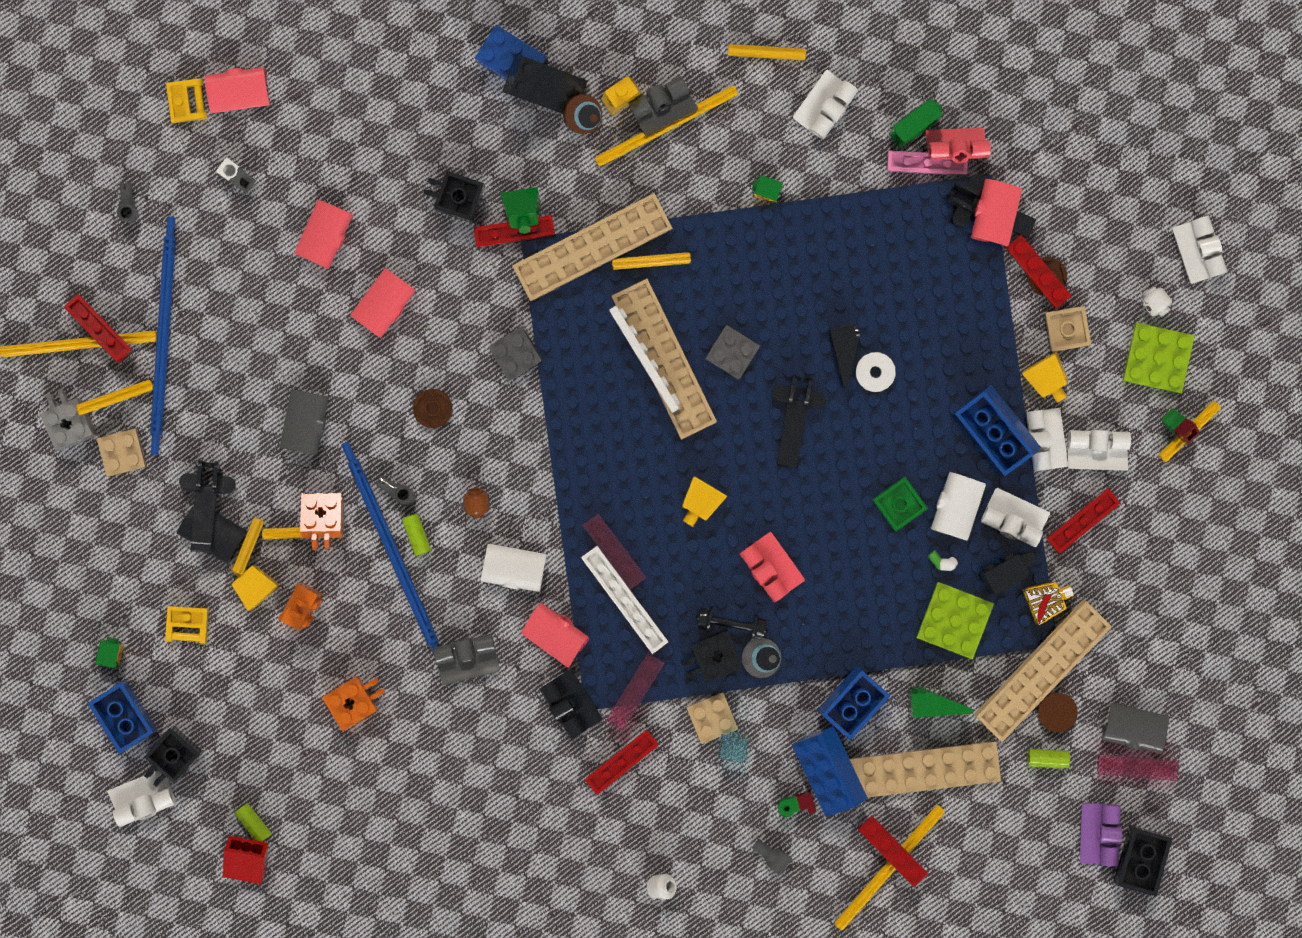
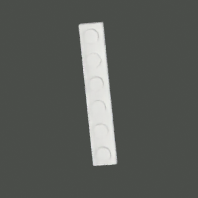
[609,306,680,413]
[581,546,668,654]

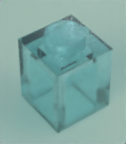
[718,731,749,763]

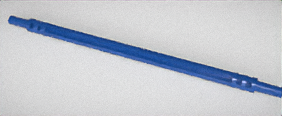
[150,217,176,455]
[341,441,439,654]

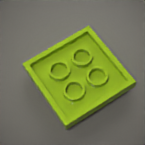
[1122,322,1195,394]
[916,582,994,659]

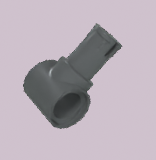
[117,183,139,223]
[376,476,416,506]
[752,838,792,875]

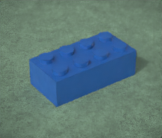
[955,385,1041,476]
[792,726,868,817]

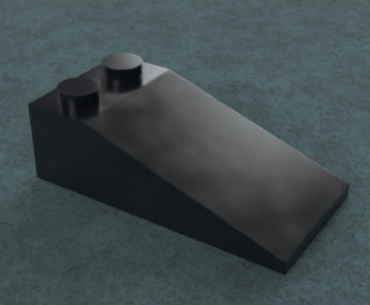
[502,54,588,114]

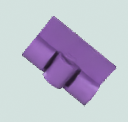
[1080,803,1122,866]

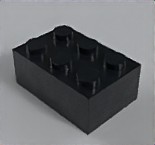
[1113,824,1173,897]

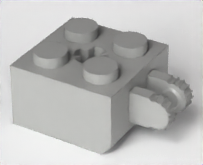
[40,389,97,451]

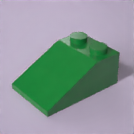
[907,686,974,718]

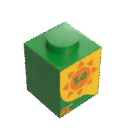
[751,175,783,204]
[95,637,124,668]

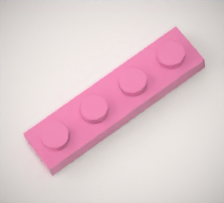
[887,151,968,176]

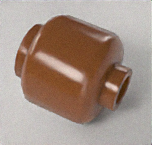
[463,488,490,518]

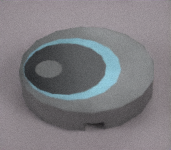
[742,638,781,678]

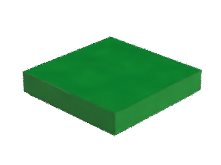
[872,476,928,532]

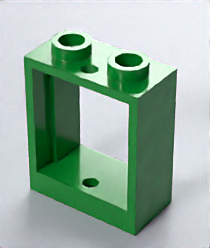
[889,99,943,149]

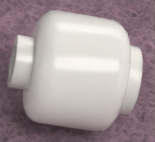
[1142,287,1172,317]
[647,874,677,901]

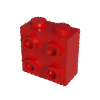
[222,836,269,884]

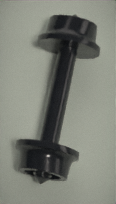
[696,606,768,641]

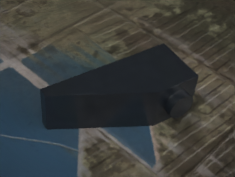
[829,323,860,388]

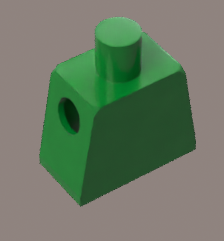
[500,187,540,234]

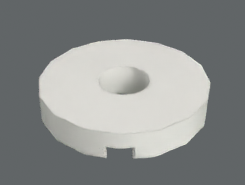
[856,352,895,392]

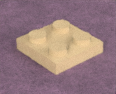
[1044,306,1091,352]
[97,428,147,477]
[686,692,738,744]

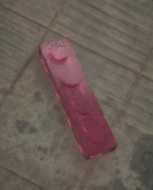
[583,513,646,589]
[606,652,665,731]
[1096,754,1179,781]

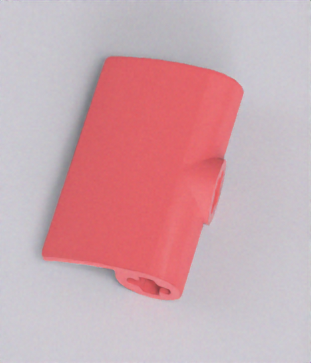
[205,67,270,113]
[925,128,991,164]
[971,179,1022,246]
[294,200,353,269]
[350,268,416,338]
[740,532,805,603]
[521,603,590,668]

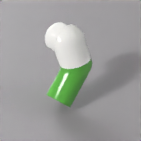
[927,550,958,571]

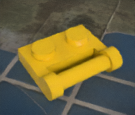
[166,79,208,123]
[165,606,209,644]

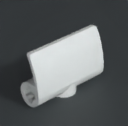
[793,69,858,140]
[1172,215,1228,284]
[1025,408,1068,471]
[1068,430,1131,471]
[931,472,986,541]
[981,488,1050,547]
[481,544,547,592]
[107,770,176,827]

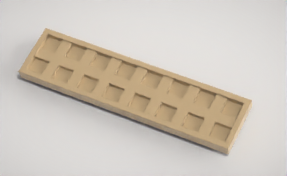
[512,193,673,301]
[611,279,717,440]
[974,599,1112,742]
[850,741,1001,797]

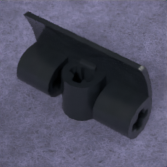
[177,504,247,564]
[539,669,603,739]

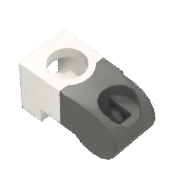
[216,157,256,193]

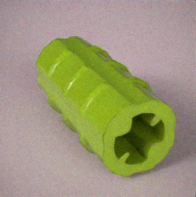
[402,513,432,556]
[1027,749,1070,769]
[234,803,272,842]

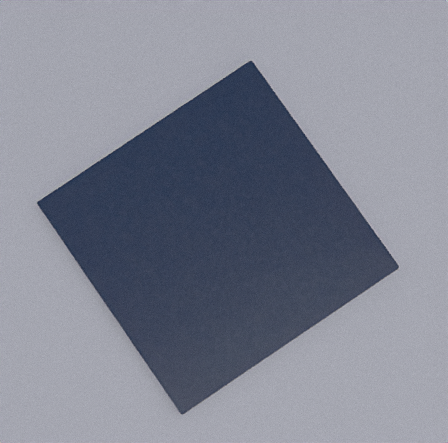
[521,174,1056,709]

